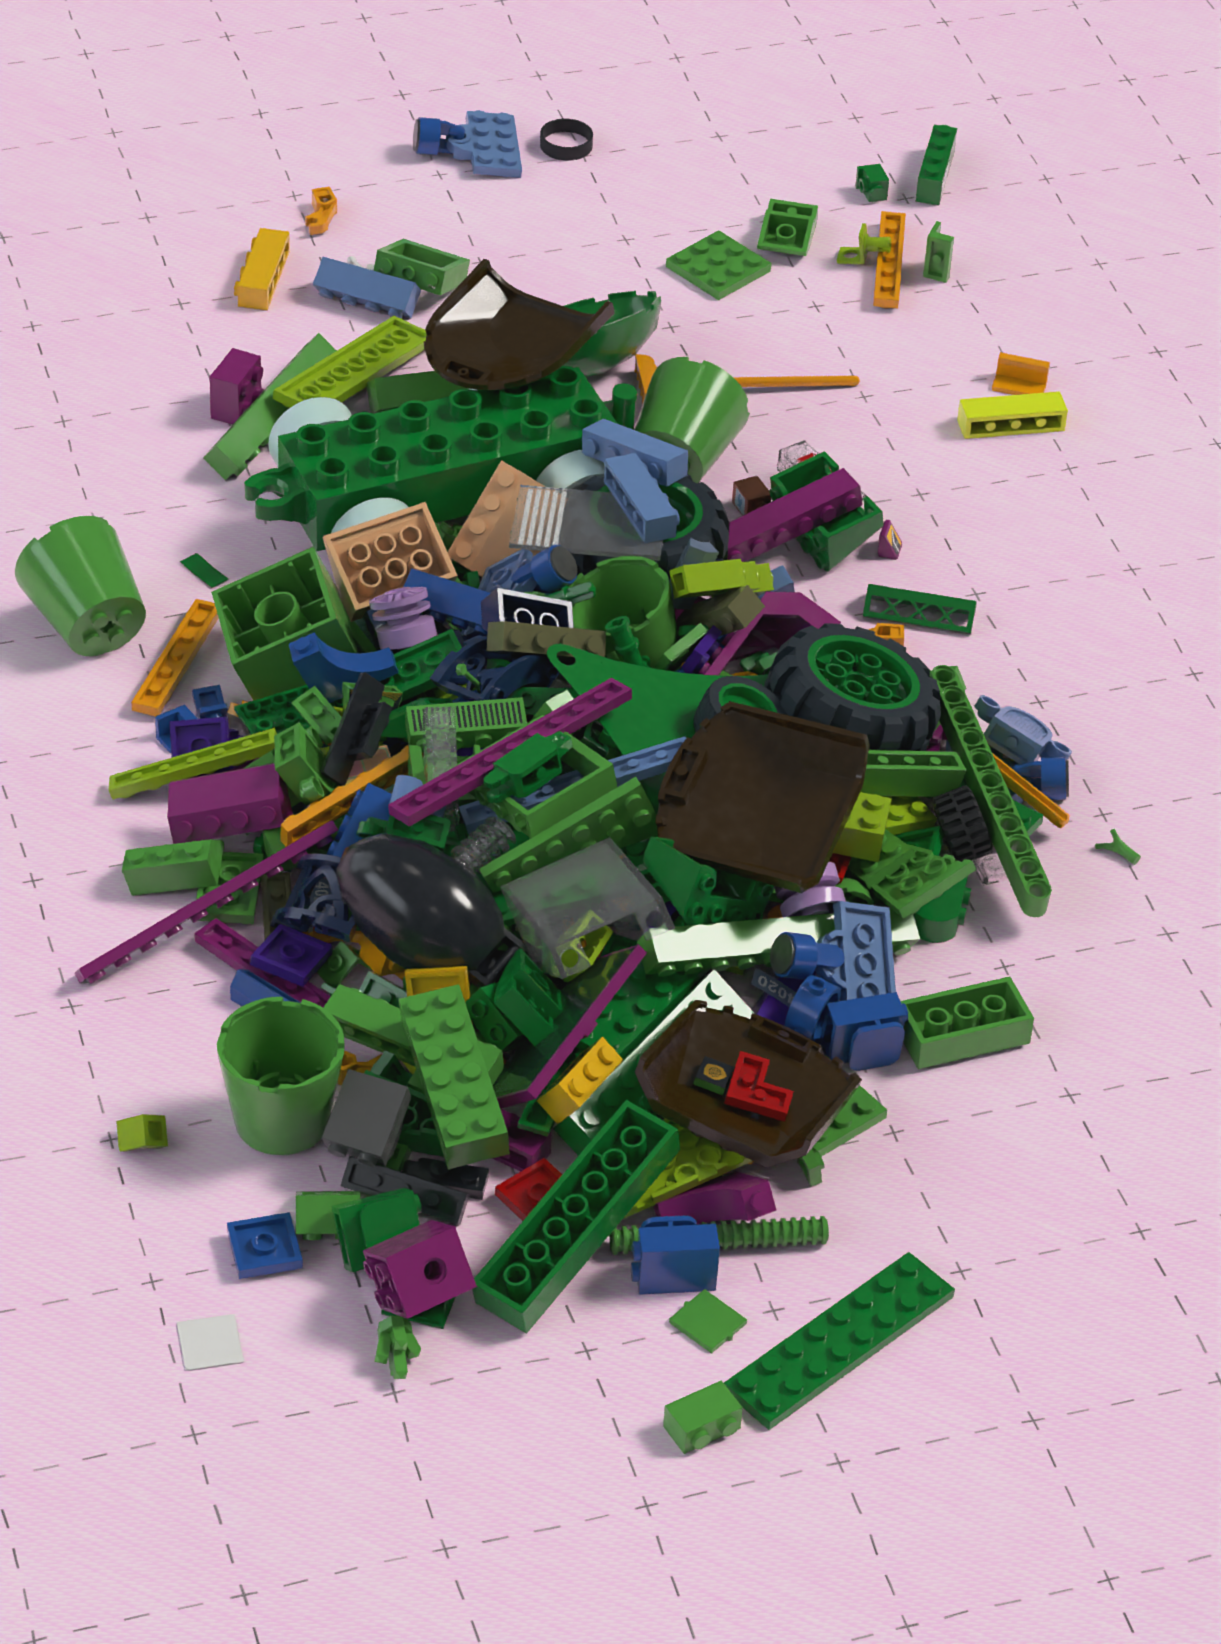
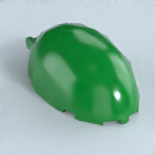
[563,290,662,377]

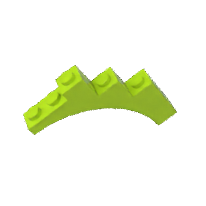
[669,559,774,599]

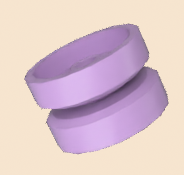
[774,862,846,917]

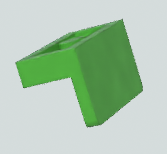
[923,221,954,283]

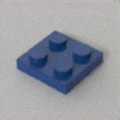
[227,1212,303,1279]

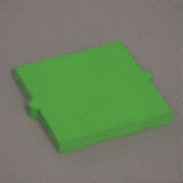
[669,1289,747,1354]

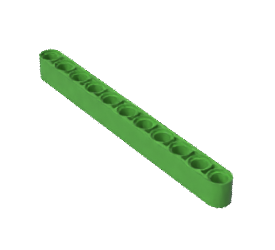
[930,665,1052,917]

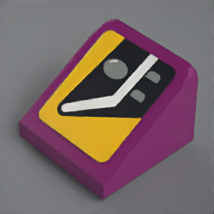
[877,519,902,560]

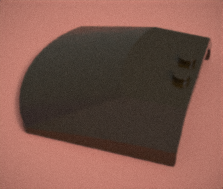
[656,701,870,893]
[635,1000,862,1168]

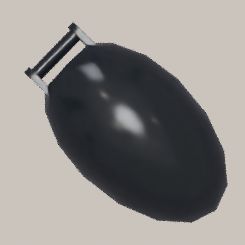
[336,833,527,988]

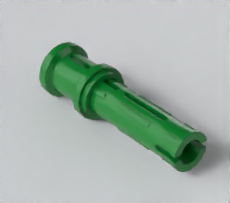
[605,616,645,667]

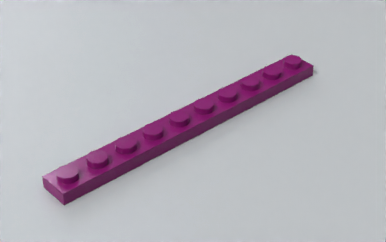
[388,678,632,826]
[74,820,338,983]

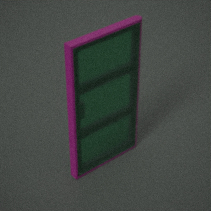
[493,944,647,1109]

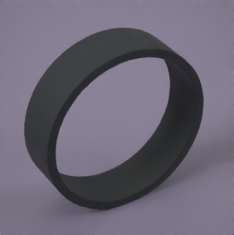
[540,118,593,161]

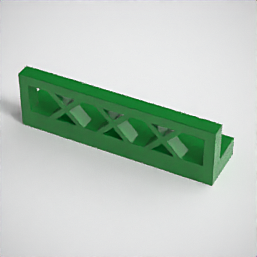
[863,584,977,634]

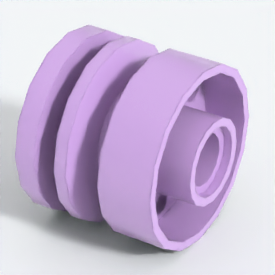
[369,587,437,650]

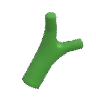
[1095,829,1141,865]

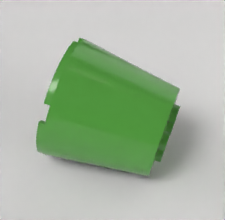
[634,357,750,483]
[15,516,146,656]
[568,556,682,671]
[217,997,345,1155]

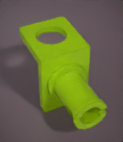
[837,223,891,264]

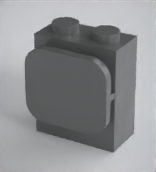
[322,1069,412,1167]

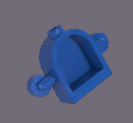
[784,974,841,1045]

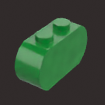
[913,876,972,943]

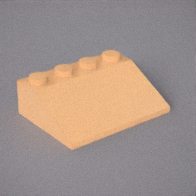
[448,460,569,578]
[323,502,458,622]

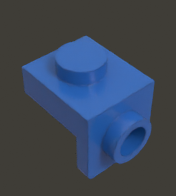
[192,684,228,719]

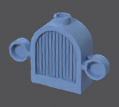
[974,695,1072,765]

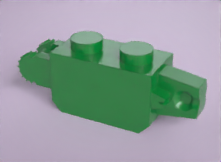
[483,731,573,804]

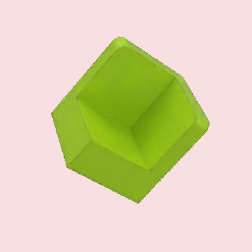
[116,1114,168,1152]

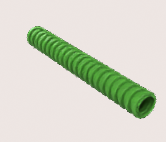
[609,1216,829,1255]

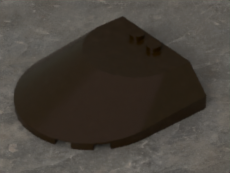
[423,259,615,390]

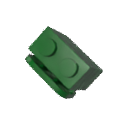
[331,1188,421,1272]

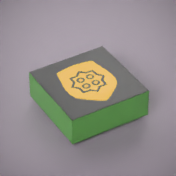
[693,1056,734,1095]

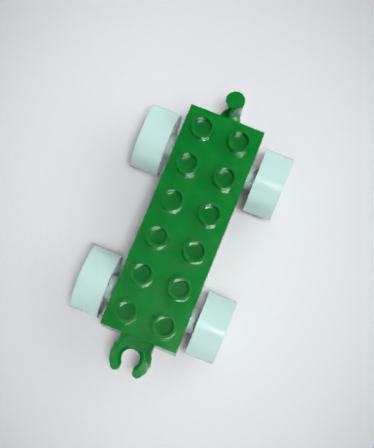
[244,366,637,551]

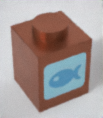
[732,476,771,516]

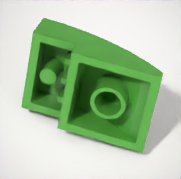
[757,198,819,256]

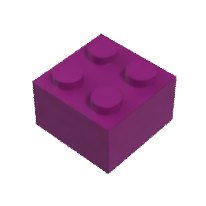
[209,348,264,425]

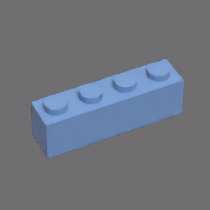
[313,256,421,319]
[582,419,688,486]
[604,453,680,543]

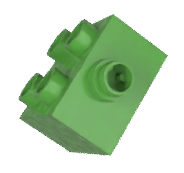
[211,546,358,701]

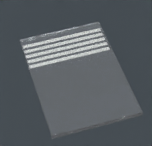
[509,485,669,561]

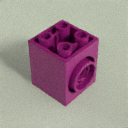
[363,1220,477,1319]

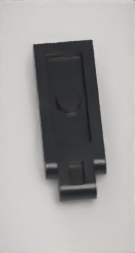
[402,1157,489,1200]

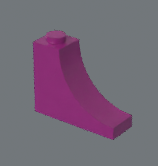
[654,1171,776,1224]

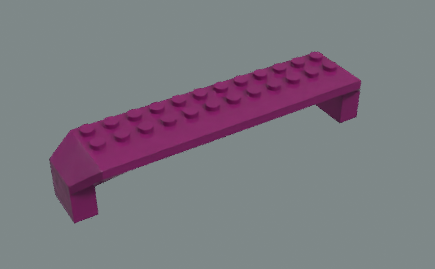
[639,592,841,782]

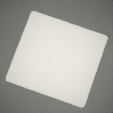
[177,1314,244,1370]

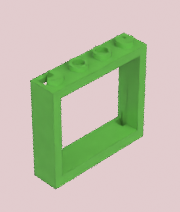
[457,715,617,838]

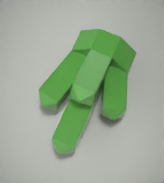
[374,1316,421,1379]

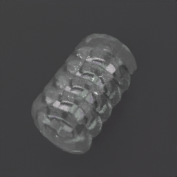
[451,816,516,876]

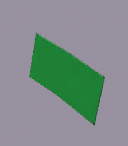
[180,553,229,588]

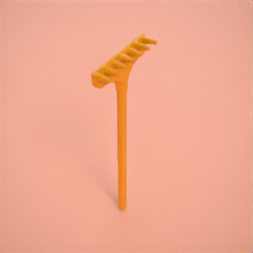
[634,354,860,404]

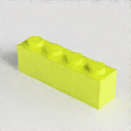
[957,391,1068,439]

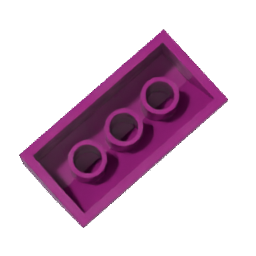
[167,763,293,844]

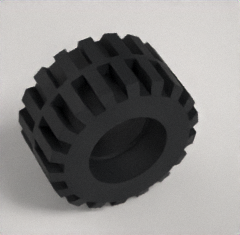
[932,785,993,862]

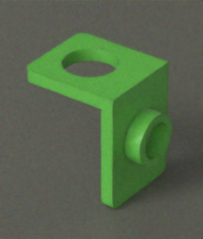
[316,941,372,986]

